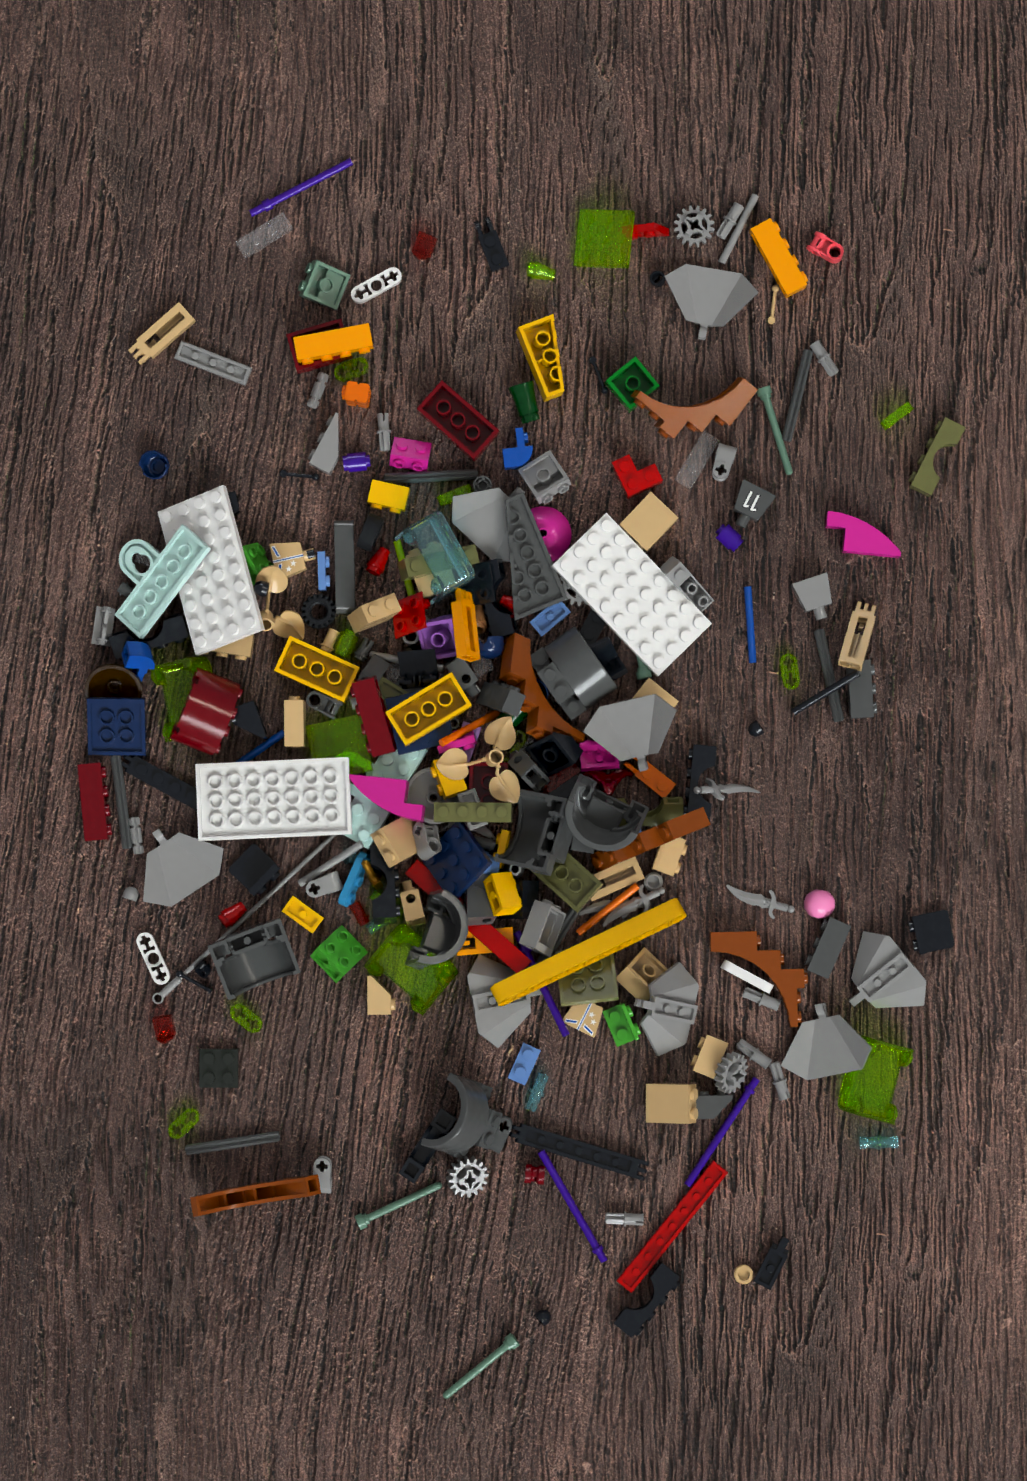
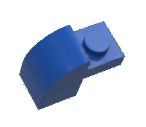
[502,427,533,470]
[121,641,155,682]

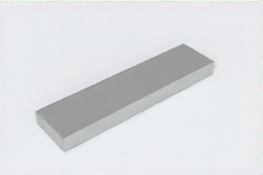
[174,340,252,386]

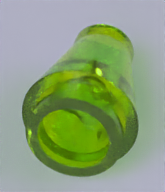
[526,260,556,281]

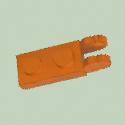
[623,757,676,798]

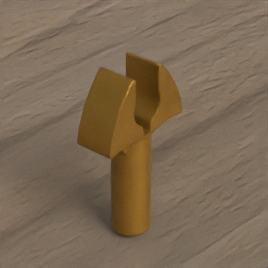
[361,860,383,891]

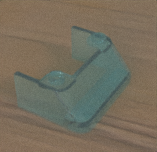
[395,511,475,605]

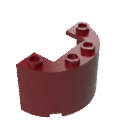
[169,667,243,755]

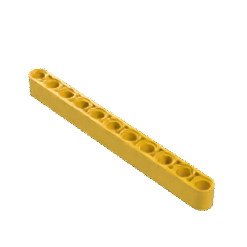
[490,898,687,1006]

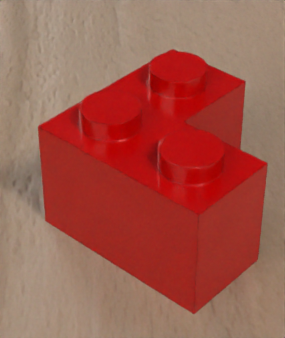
[611,454,663,499]

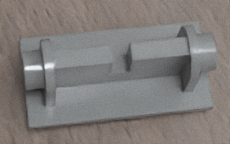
[91,606,116,647]

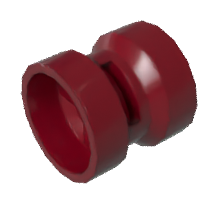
[524,1164,545,1185]

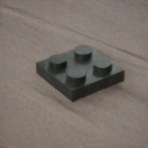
[199,1049,239,1088]

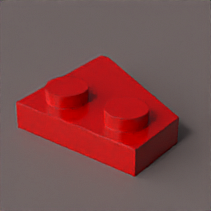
[619,222,669,240]

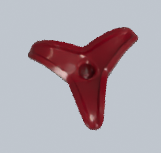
[583,769,633,796]

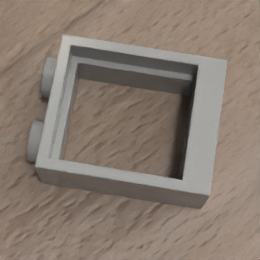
[519,899,566,957]

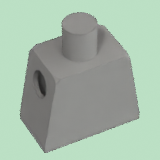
[791,572,832,621]

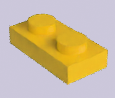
[493,830,511,869]
[282,896,324,934]

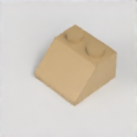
[651,838,688,877]
[616,947,667,1001]
[367,975,396,1015]

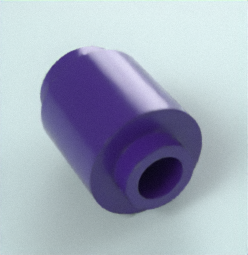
[342,452,371,473]
[715,524,744,552]

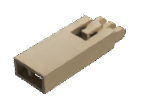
[128,302,196,365]
[838,601,876,671]
[591,857,645,901]

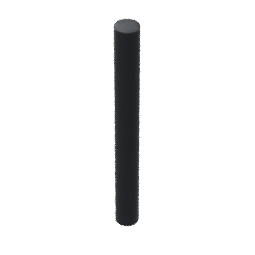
[792,670,861,715]

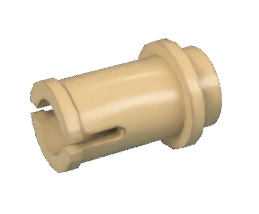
[320,628,340,654]

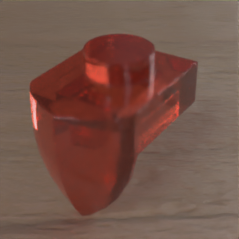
[412,231,438,260]
[152,1014,176,1044]

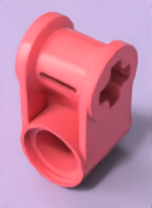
[806,231,844,264]

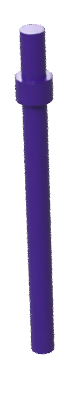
[249,158,353,217]
[513,931,570,1037]

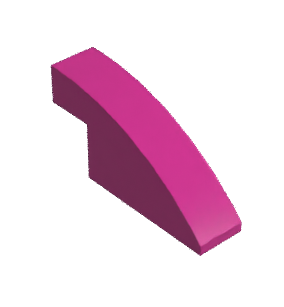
[825,511,901,558]
[349,774,426,823]

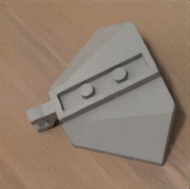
[664,264,759,340]
[451,487,525,562]
[583,694,677,772]
[143,829,224,907]
[849,931,926,1008]
[467,954,542,1048]
[634,962,699,1056]
[781,1003,872,1080]

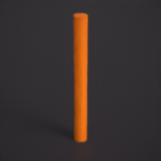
[439,710,500,747]
[576,882,640,936]

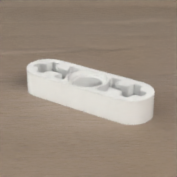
[351,267,402,304]
[136,932,171,985]
[720,959,774,994]

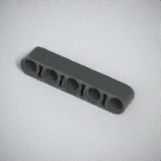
[334,520,356,614]

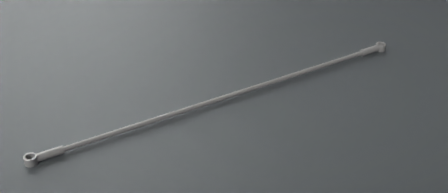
[152,718,459,1004]

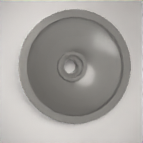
[407,767,459,824]

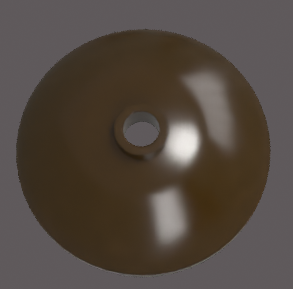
[84,664,142,699]

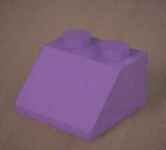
[417,614,456,660]

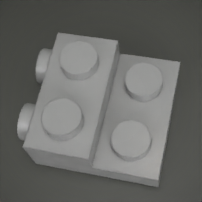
[518,450,572,504]

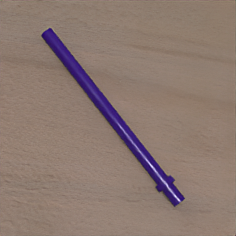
[684,1077,760,1187]
[538,1149,607,1263]

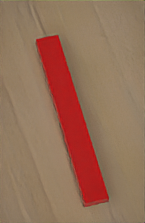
[405,859,532,973]
[616,1160,728,1293]

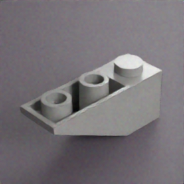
[308,413,339,476]
[660,556,715,612]

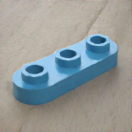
[338,851,371,907]

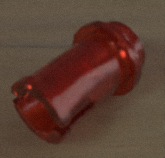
[349,901,370,927]

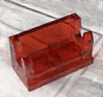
[545,764,581,793]

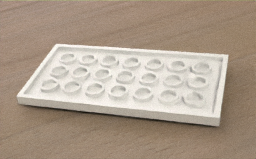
[158,485,265,656]
[552,513,712,677]
[195,757,352,841]

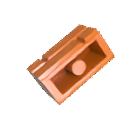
[341,381,371,408]

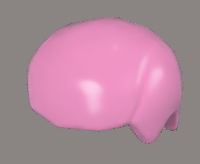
[804,889,835,919]

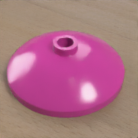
[531,506,572,562]

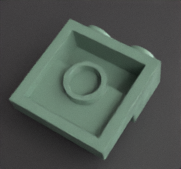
[298,260,351,310]

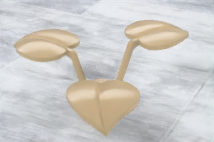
[255,565,305,640]
[436,716,520,804]

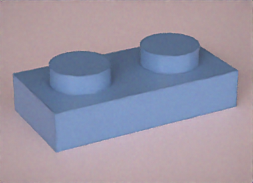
[317,551,330,592]
[529,601,571,637]
[508,1042,541,1085]

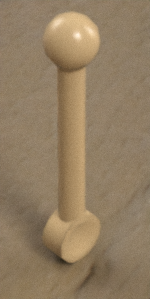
[767,285,779,325]

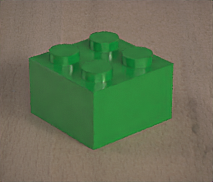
[605,356,660,413]

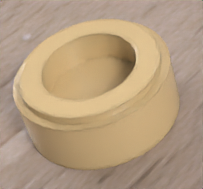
[734,1264,753,1284]

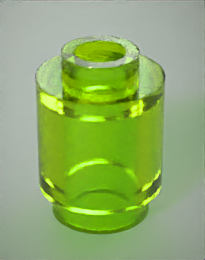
[334,629,358,658]

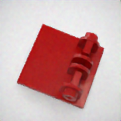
[393,591,431,639]

